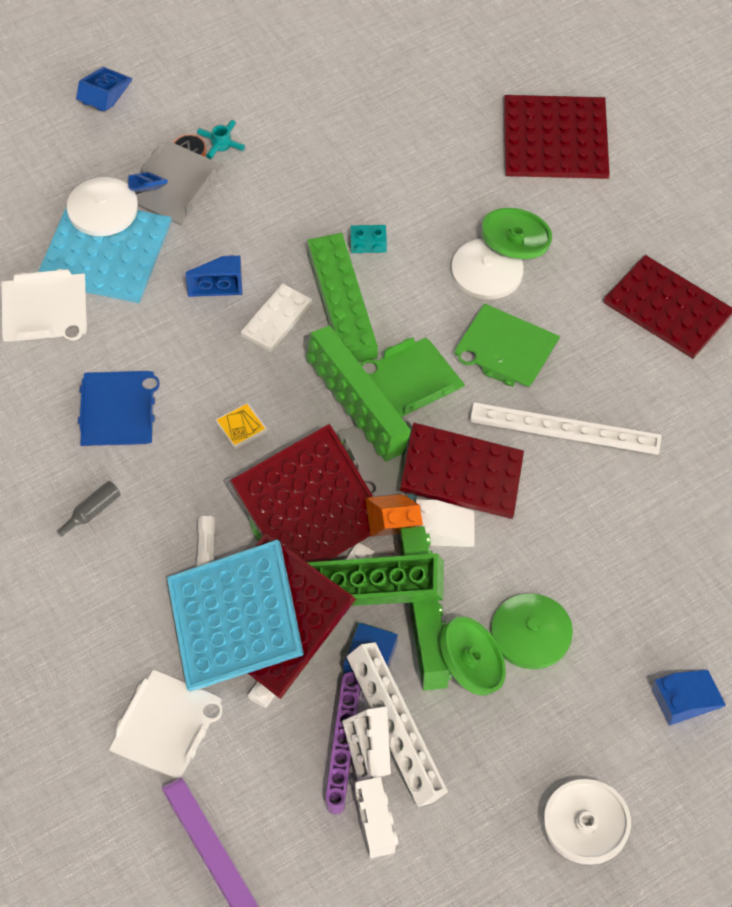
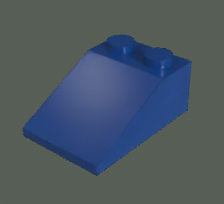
[76,66,132,111]
[186,255,243,297]
[652,670,726,726]

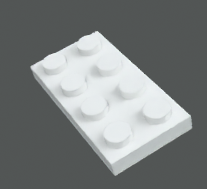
[241,283,312,353]

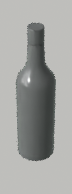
[57,481,121,537]

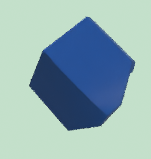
[128,172,168,191]

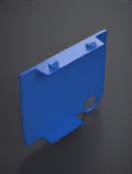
[78,371,160,446]

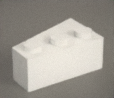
[342,707,391,782]
[355,777,398,858]

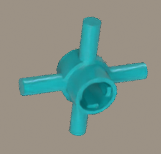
[197,120,245,160]

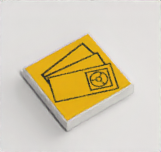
[215,403,267,450]

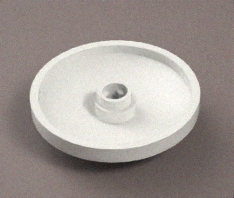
[67,177,138,236]
[451,239,523,300]
[544,779,631,864]

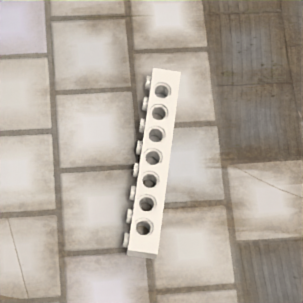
[347,642,448,807]

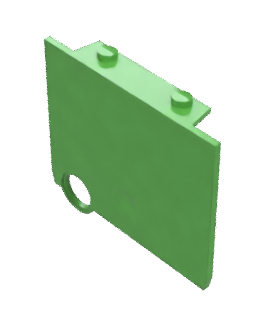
[455,304,560,387]
[361,337,465,417]

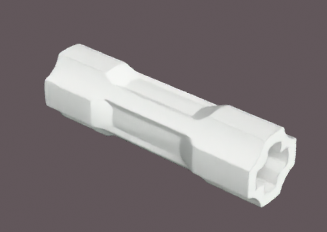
[197,516,215,567]

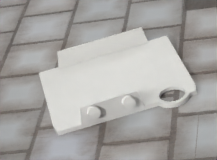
[2,269,87,342]
[109,670,222,779]

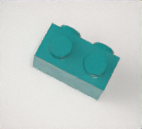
[350,225,387,254]

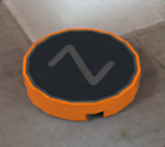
[174,135,206,157]

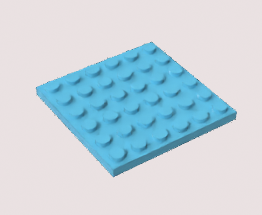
[38,206,172,303]
[167,540,304,692]

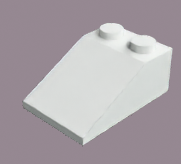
[416,499,474,547]

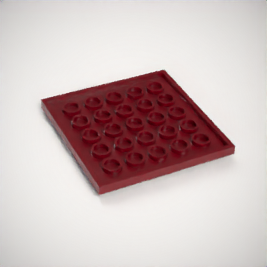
[504,95,610,179]
[229,423,373,563]
[248,532,356,699]

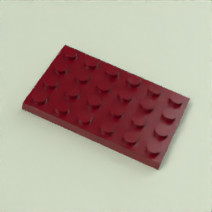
[603,255,732,359]
[399,422,524,519]

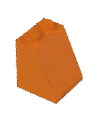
[365,494,423,537]

